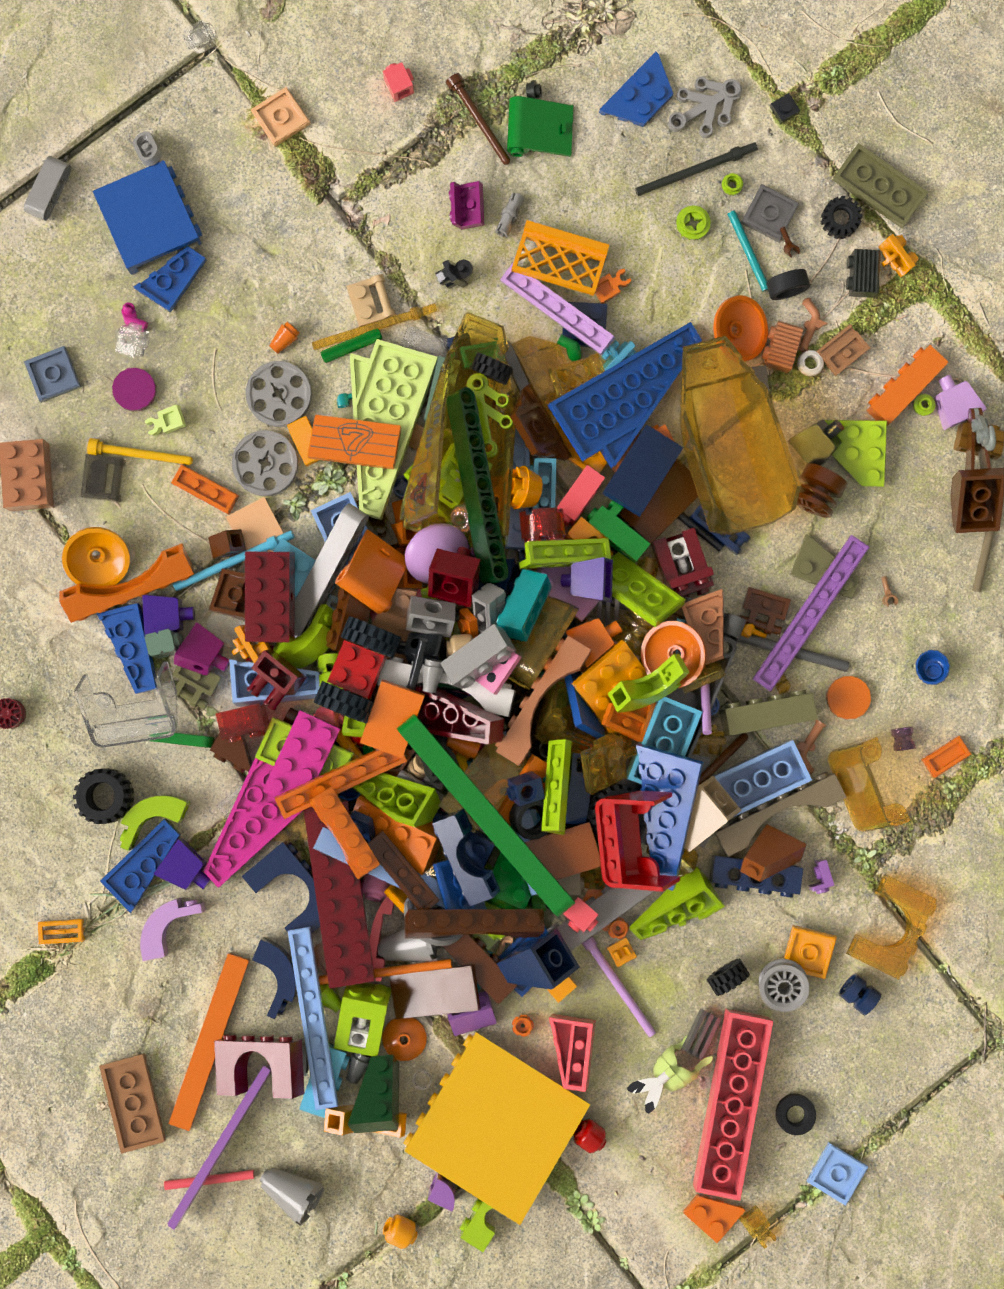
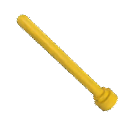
[87,438,193,465]

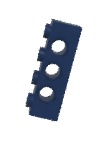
[709,855,803,898]

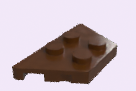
[510,383,572,461]

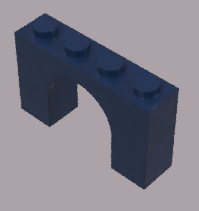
[242,841,320,933]

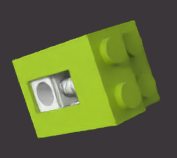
[334,983,391,1057]

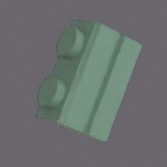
[145,629,184,659]

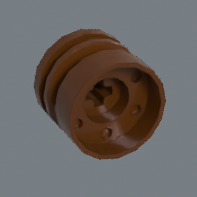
[789,463,848,518]

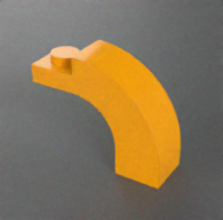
[324,1105,407,1138]

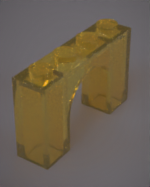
[846,874,937,980]

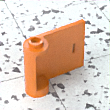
[335,529,406,614]

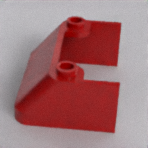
[595,791,680,892]

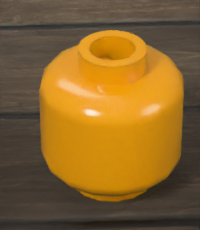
[383,1214,418,1249]

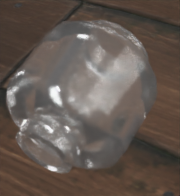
[184,20,218,54]
[451,503,470,533]

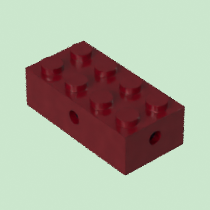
[245,551,295,642]

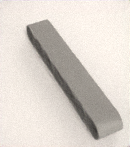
[295,503,369,638]

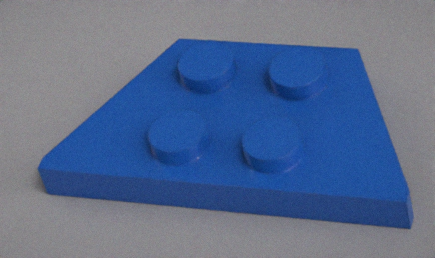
[599,51,673,127]

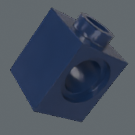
[506,771,545,806]

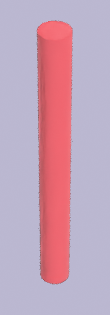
[164,1170,255,1190]

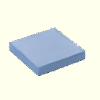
[806,1142,868,1206]

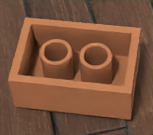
[0,439,54,511]

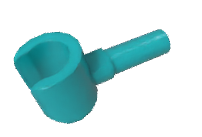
[337,393,352,408]

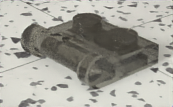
[80,454,126,503]

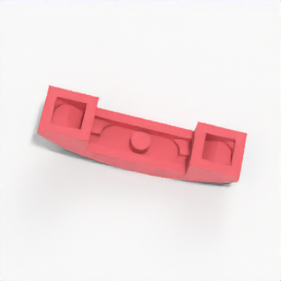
[370,897,394,982]

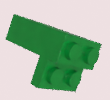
[586,500,650,563]

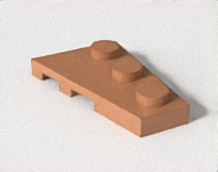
[681,589,724,665]

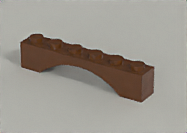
[405,909,545,939]

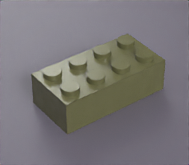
[719,690,818,736]

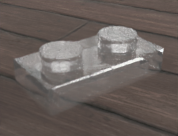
[400,326,447,357]

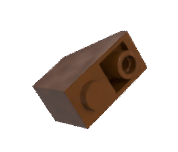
[210,727,253,773]

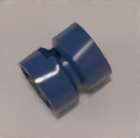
[839,973,882,1016]

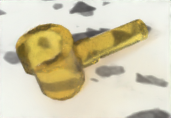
[776,673,790,694]

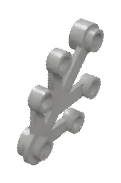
[668,77,742,138]

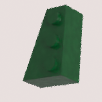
[348,1055,399,1133]

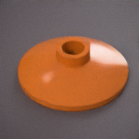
[382,1017,427,1061]

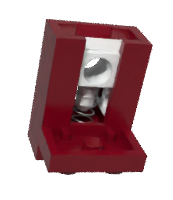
[651,528,714,597]

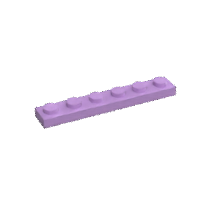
[500,263,615,355]

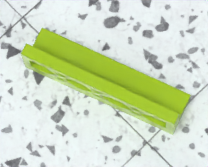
[519,538,611,569]
[541,739,572,835]

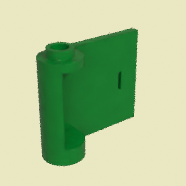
[507,96,574,157]

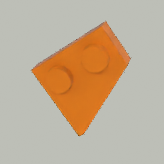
[683,1194,745,1243]

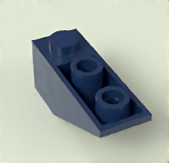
[566,753,595,825]

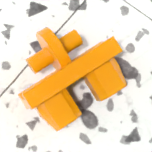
[878,234,919,278]
[231,624,271,663]

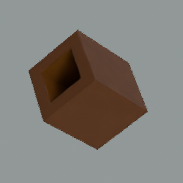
[208,529,246,558]

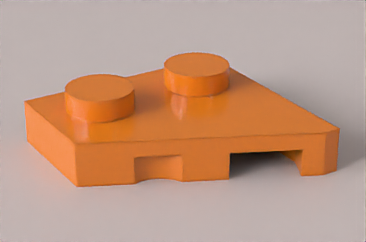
[601,702,656,742]

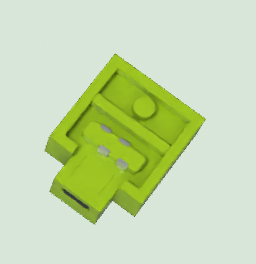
[431,443,493,508]

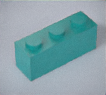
[497,569,552,642]

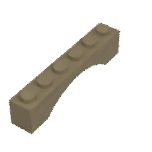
[714,772,847,857]

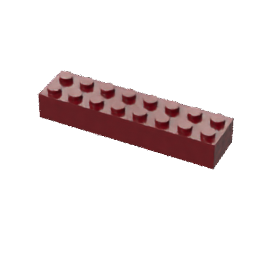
[303,801,376,989]

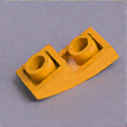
[287,416,319,467]

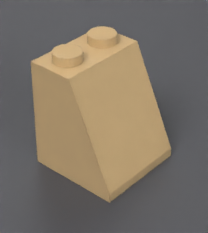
[684,776,742,852]

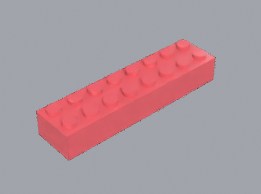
[693,1008,773,1201]

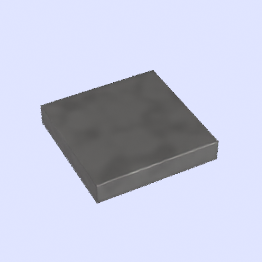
[741,184,799,243]

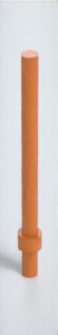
[319,959,452,985]

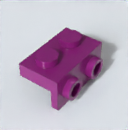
[449,181,485,230]

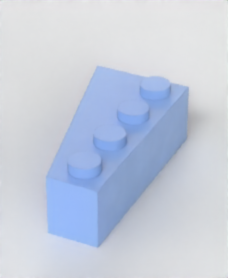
[229,659,321,707]

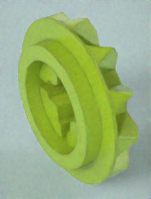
[676,205,711,240]

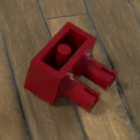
[247,650,307,711]

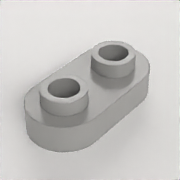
[133,131,162,166]

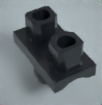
[435,259,473,289]

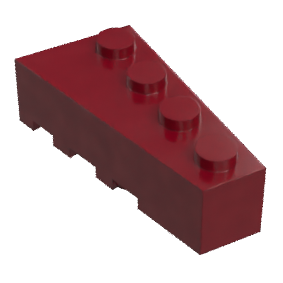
[415,684,504,744]

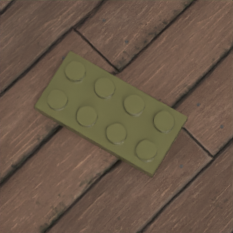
[832,143,928,228]

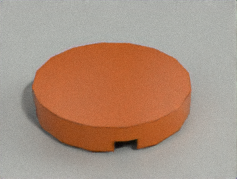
[826,676,871,720]

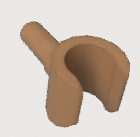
[881,576,898,607]

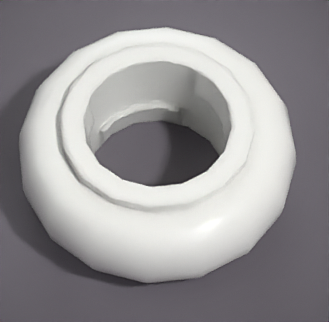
[797,350,824,377]

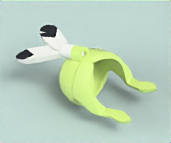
[627,1036,713,1114]

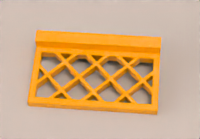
[511,220,609,296]

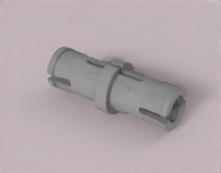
[495,193,524,238]

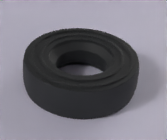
[775,1094,816,1135]

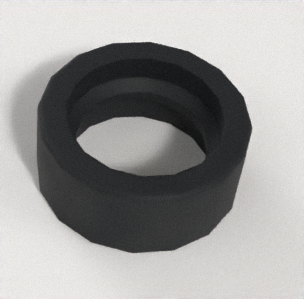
[766,269,811,300]
[509,799,548,840]

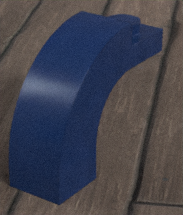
[252,937,297,1019]

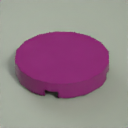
[112,368,157,412]

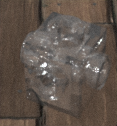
[115,322,150,358]

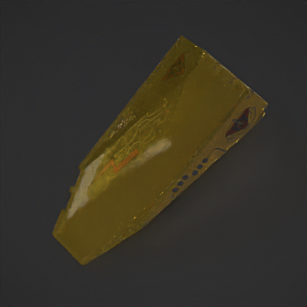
[400,312,517,549]

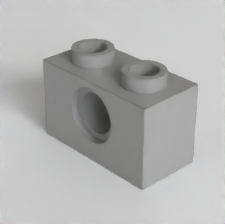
[406,596,455,638]

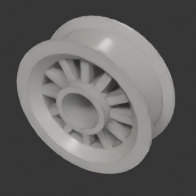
[759,959,809,1012]

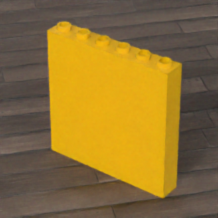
[403,1032,590,1225]

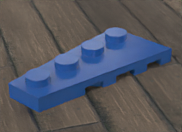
[97,603,159,694]
[100,819,181,913]

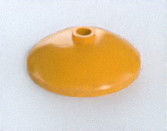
[62,527,130,586]

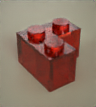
[216,703,270,743]

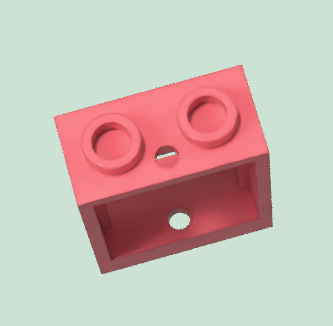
[555,465,605,526]

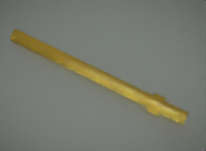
[312,303,437,350]

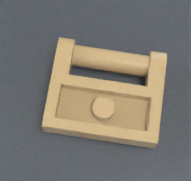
[346,274,396,328]

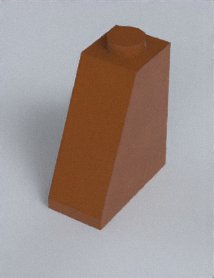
[740,824,807,882]

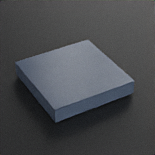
[24,346,81,403]

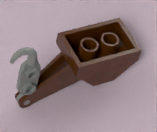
[950,408,1004,533]

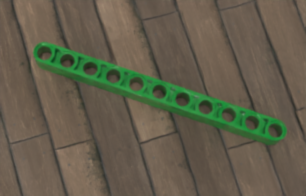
[396,714,575,918]

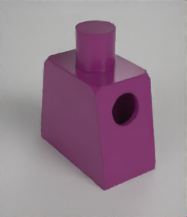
[174,622,230,675]

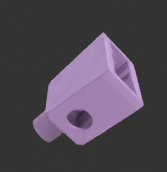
[934,374,987,431]

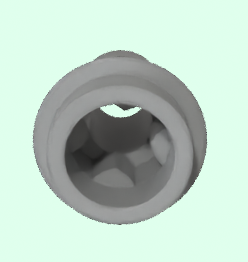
[422,658,444,693]

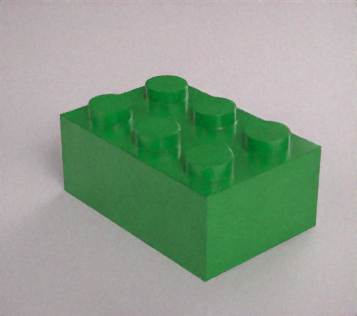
[485,851,531,909]

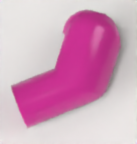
[121,302,148,332]

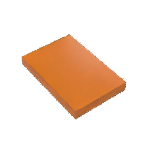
[360,679,425,758]

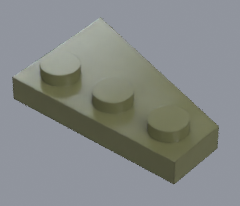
[790,534,860,599]

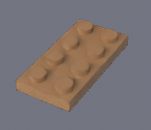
[99,1053,166,1154]

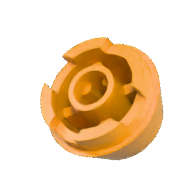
[503,466,543,509]

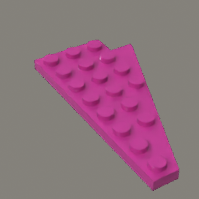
[203,758,303,888]

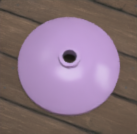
[405,523,469,584]

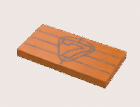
[307,415,402,470]

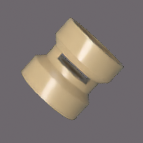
[407,754,426,780]

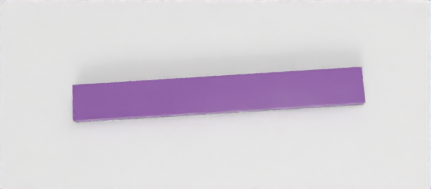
[752,535,870,692]
[167,1064,272,1230]

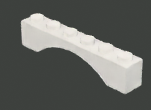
[377,657,516,717]

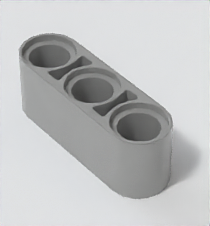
[24,156,71,221]

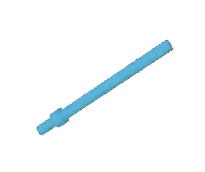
[173,530,295,591]

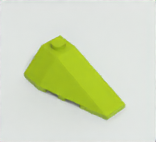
[352,773,441,827]
[629,866,725,940]

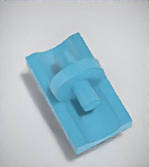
[598,341,636,373]

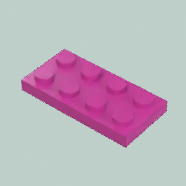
[263,710,341,797]

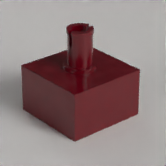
[428,547,481,608]

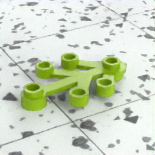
[467,373,513,459]

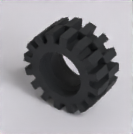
[821,196,863,239]
[470,352,513,385]
[707,958,750,996]

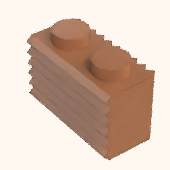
[762,321,804,373]

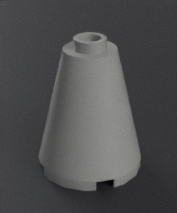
[378,928,441,962]
[260,1168,324,1226]

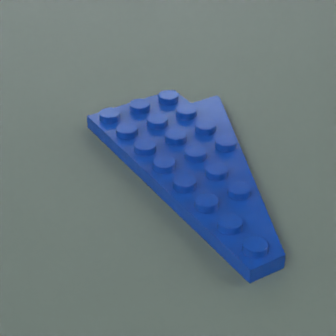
[548,322,702,468]

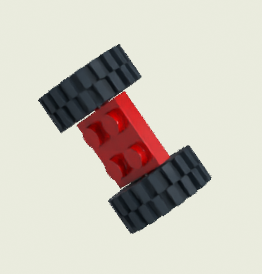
[314,616,402,723]

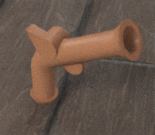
[798,298,828,352]
[795,720,826,774]

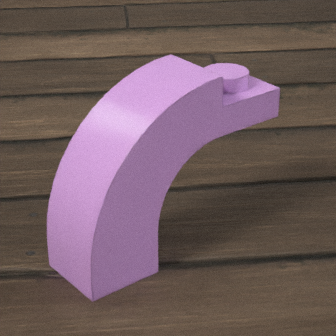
[140,898,206,961]

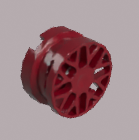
[0,698,26,729]

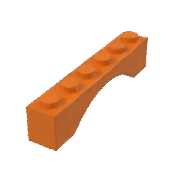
[59,543,194,623]

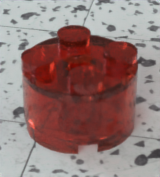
[519,508,566,543]

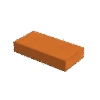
[921,736,971,778]

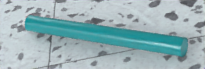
[727,210,768,292]

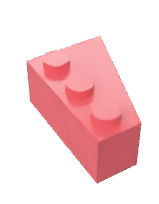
[549,1014,596,1092]

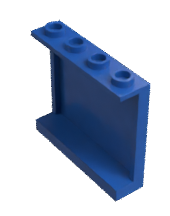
[92,160,203,275]

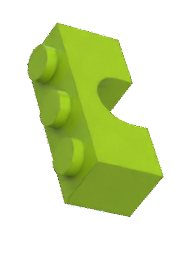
[459,1198,495,1252]

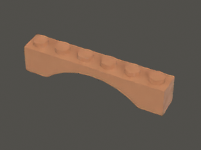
[495,636,592,766]

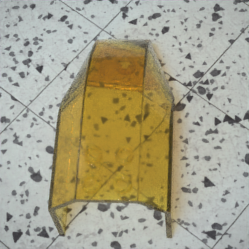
[680,336,801,535]

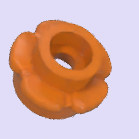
[607,917,629,939]
[512,1014,534,1037]

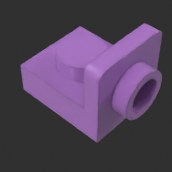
[809,858,834,894]

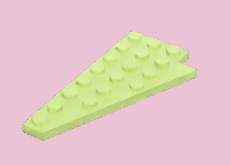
[350,339,438,520]

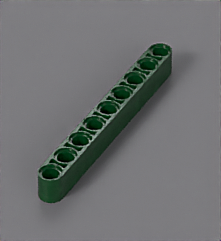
[447,387,508,585]

